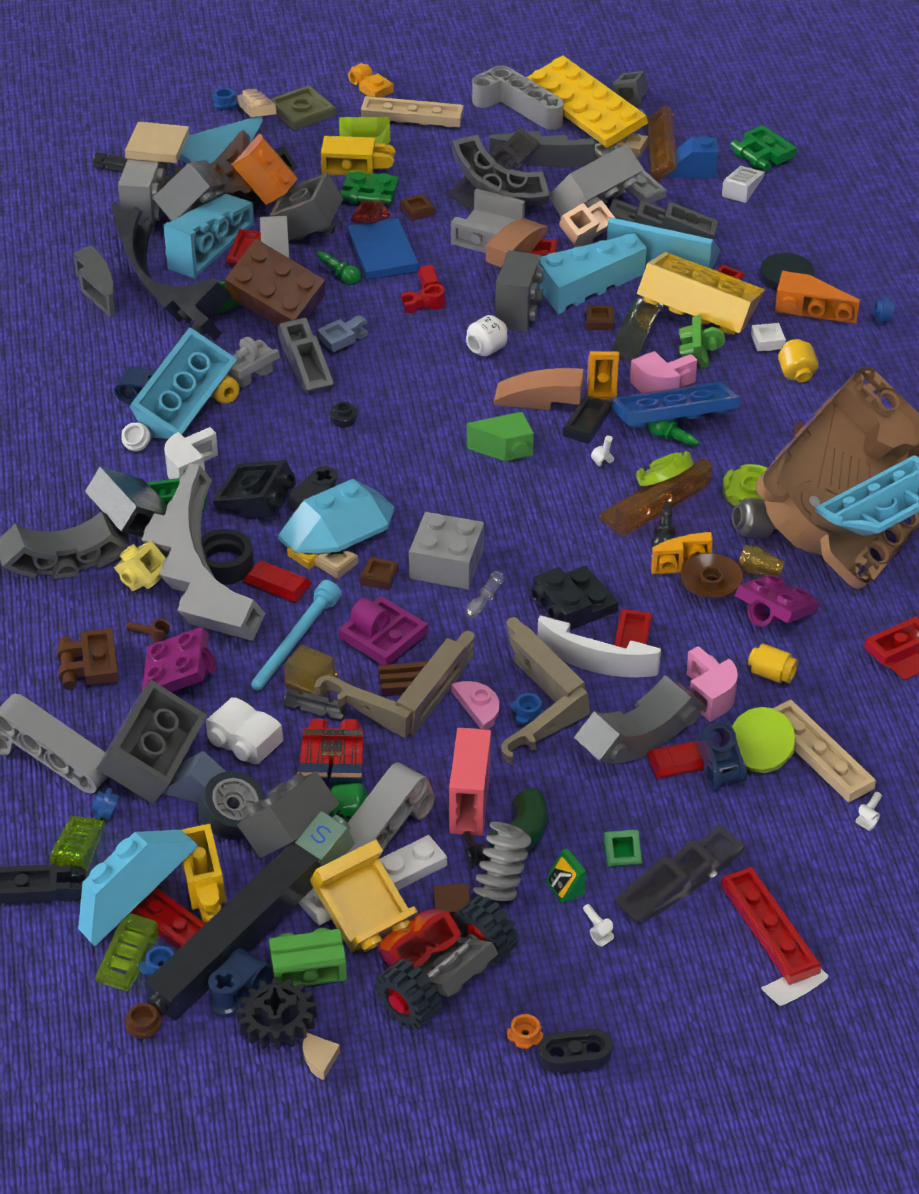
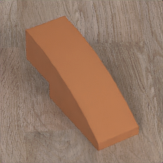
[486,218,548,267]
[494,368,584,411]

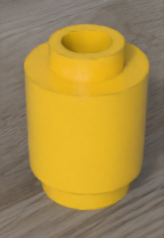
[748,643,798,684]

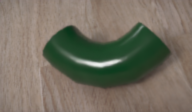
[488,788,549,852]

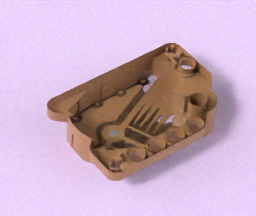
[756,366,919,589]

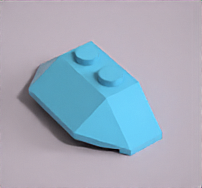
[179,116,263,164]
[815,455,919,536]
[278,479,394,554]
[78,830,198,946]

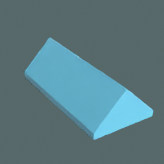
[607,217,721,269]
[130,327,237,439]

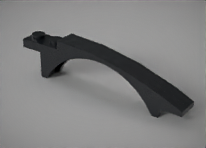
[112,202,232,341]

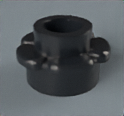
[330,402,358,428]

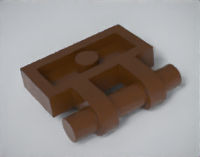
[57,628,119,690]

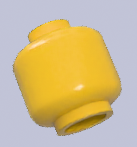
[778,339,819,383]

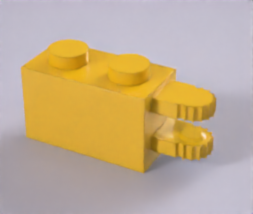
[321,136,395,176]
[182,824,227,923]

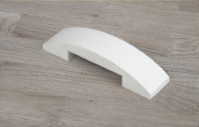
[537,615,661,678]

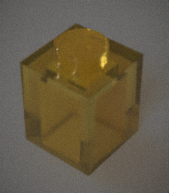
[284,645,337,696]

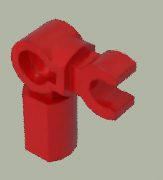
[401,264,446,313]

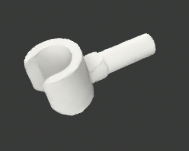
[591,436,614,467]
[855,792,882,831]
[583,904,614,947]

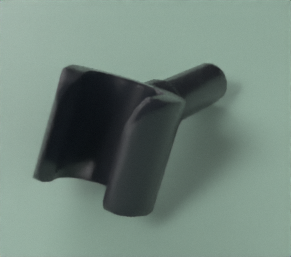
[463,831,488,869]

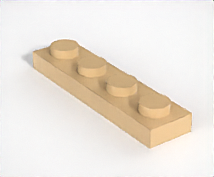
[236,89,276,117]
[361,96,464,127]
[773,699,876,803]

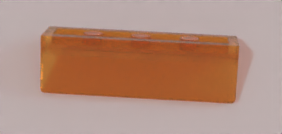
[600,458,712,537]

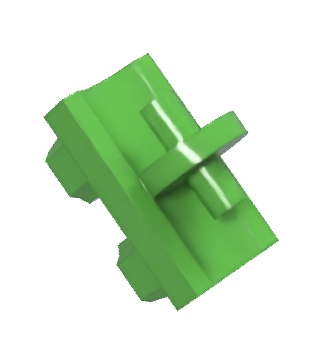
[679,315,725,369]

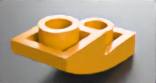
[651,532,713,574]

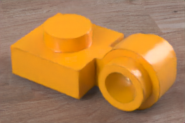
[348,63,394,98]

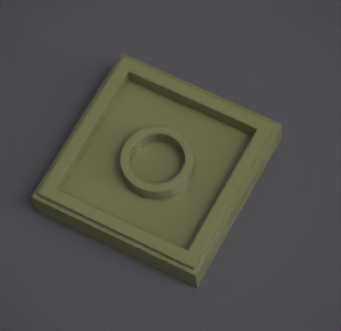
[270,85,336,130]

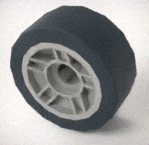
[198,771,266,840]

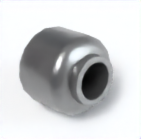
[732,498,776,538]

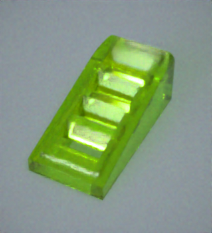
[50,815,105,873]
[95,913,159,991]

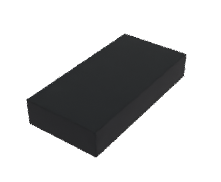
[562,395,612,444]

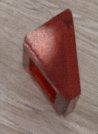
[350,201,390,224]

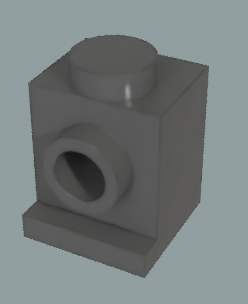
[613,71,649,106]

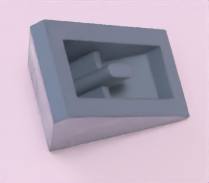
[162,751,226,803]

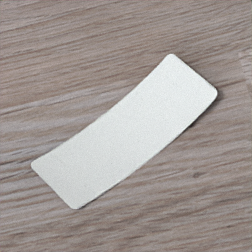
[761,969,828,1006]

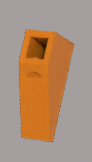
[775,271,860,324]

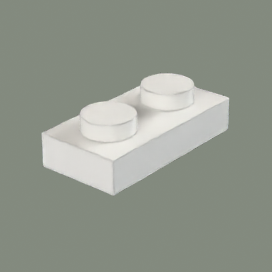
[380,835,447,890]

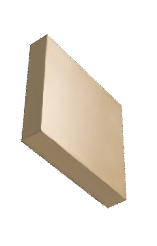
[125,122,189,163]

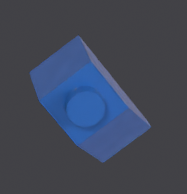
[664,136,718,178]

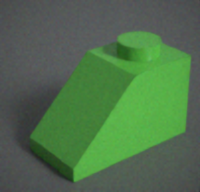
[467,412,534,461]

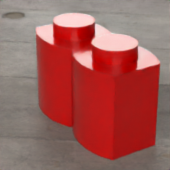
[377,909,461,968]

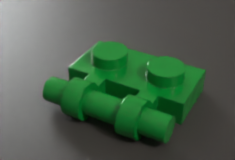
[730,125,797,172]
[340,171,399,207]

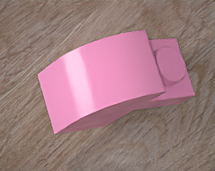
[630,351,697,393]
[686,646,738,722]

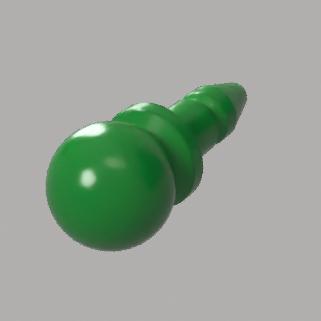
[316,251,361,285]
[648,420,700,446]

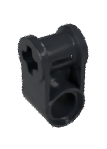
[287,466,337,513]

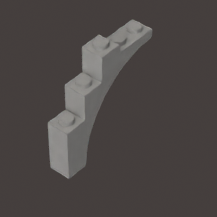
[141,463,265,641]

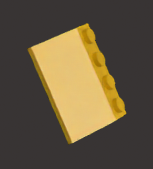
[637,252,766,335]

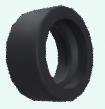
[201,529,254,585]

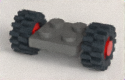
[374,896,519,1031]

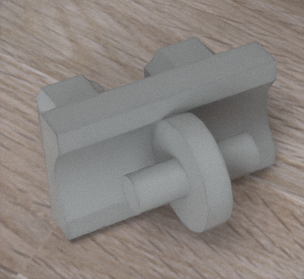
[229,336,280,387]

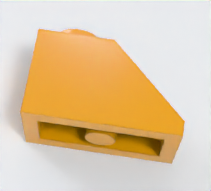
[587,351,619,400]

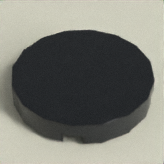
[760,253,815,290]

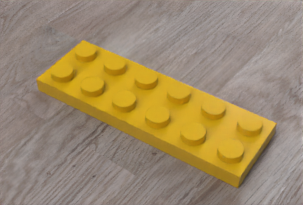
[526,55,648,148]

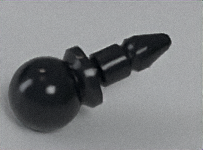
[651,502,675,547]

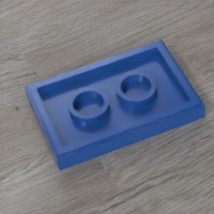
[347,218,419,280]

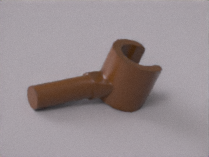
[126,618,170,643]

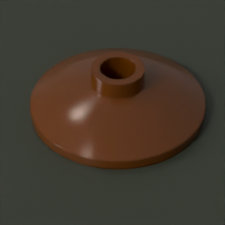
[681,553,743,598]

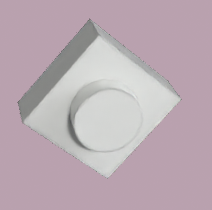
[751,323,786,351]

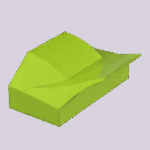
[339,117,390,145]

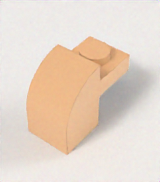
[559,200,615,247]

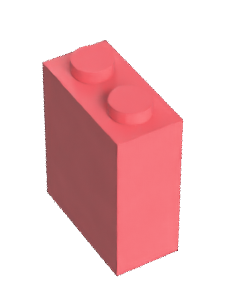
[449,728,491,836]

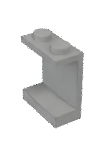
[451,189,525,253]

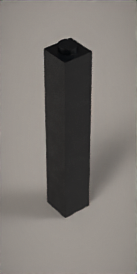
[144,842,319,1021]

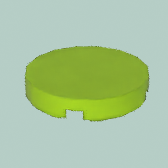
[635,451,694,486]
[723,464,767,506]
[732,707,796,773]

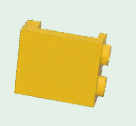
[309,839,418,953]

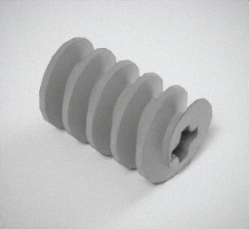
[473,822,531,901]

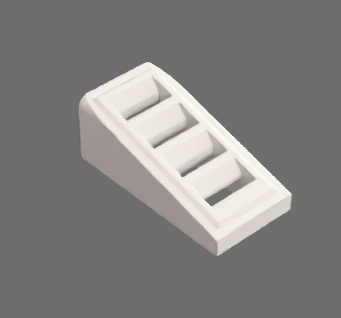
[722,166,765,203]

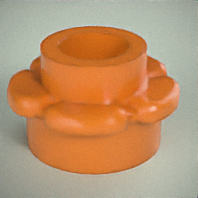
[507,1014,543,1049]

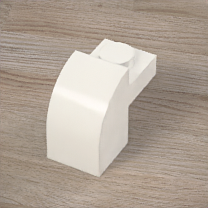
[164,427,218,479]

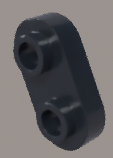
[538,1029,612,1072]

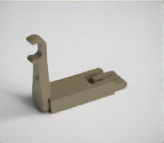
[501,617,590,765]
[314,631,474,738]

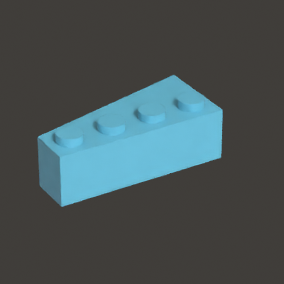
[164,194,254,279]
[540,233,646,314]

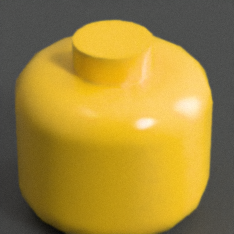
[211,374,240,404]

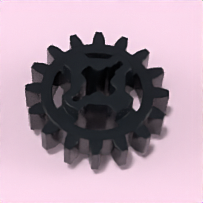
[236,977,317,1050]

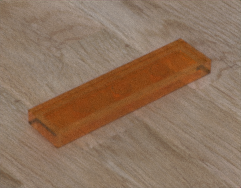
[647,105,677,181]

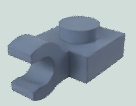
[317,315,368,353]

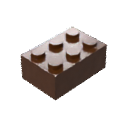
[224,239,325,327]

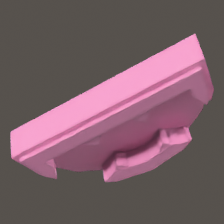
[451,681,500,730]

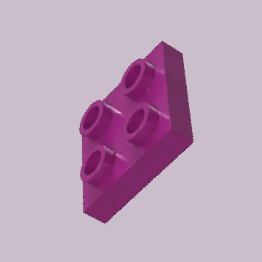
[735,574,820,626]
[339,596,428,665]
[142,627,216,692]

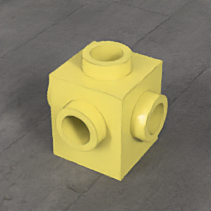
[113,540,166,591]

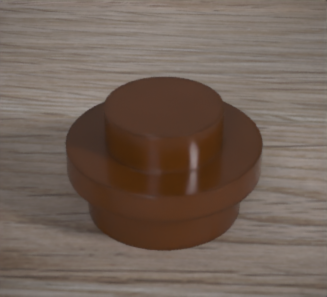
[125,1003,162,1039]

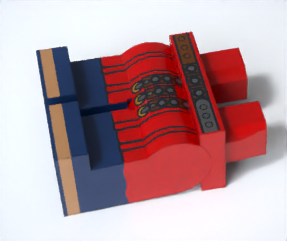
[297,719,364,788]

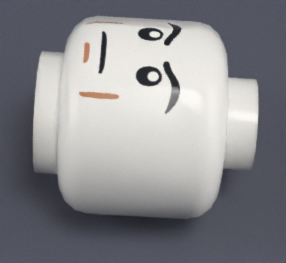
[466,315,508,356]

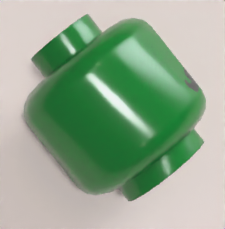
[327,783,369,823]

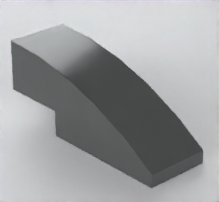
[73,245,116,317]
[278,318,334,393]

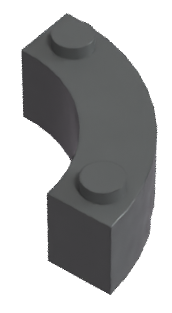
[452,134,550,207]
[0,511,130,579]
[574,675,705,764]

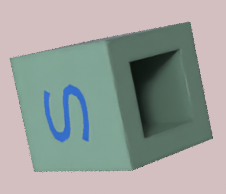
[295,811,355,867]

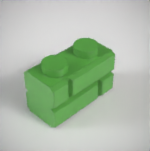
[269,928,347,987]

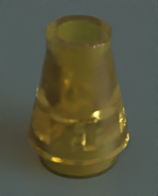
[738,544,785,577]

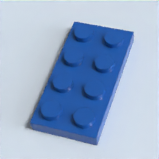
[611,381,740,427]

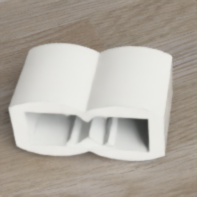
[206,698,283,764]

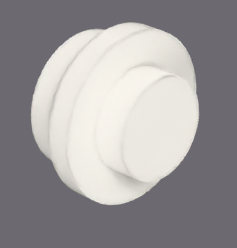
[122,423,151,451]

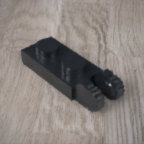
[0,864,86,903]

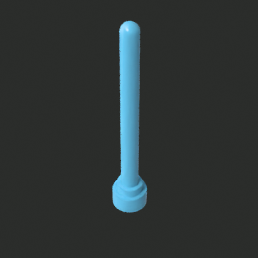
[251,580,342,691]

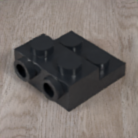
[212,460,296,517]
[531,565,619,631]

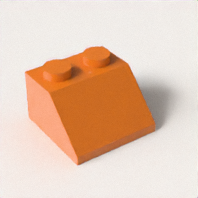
[232,133,297,205]

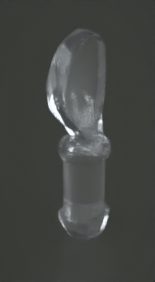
[465,571,504,619]

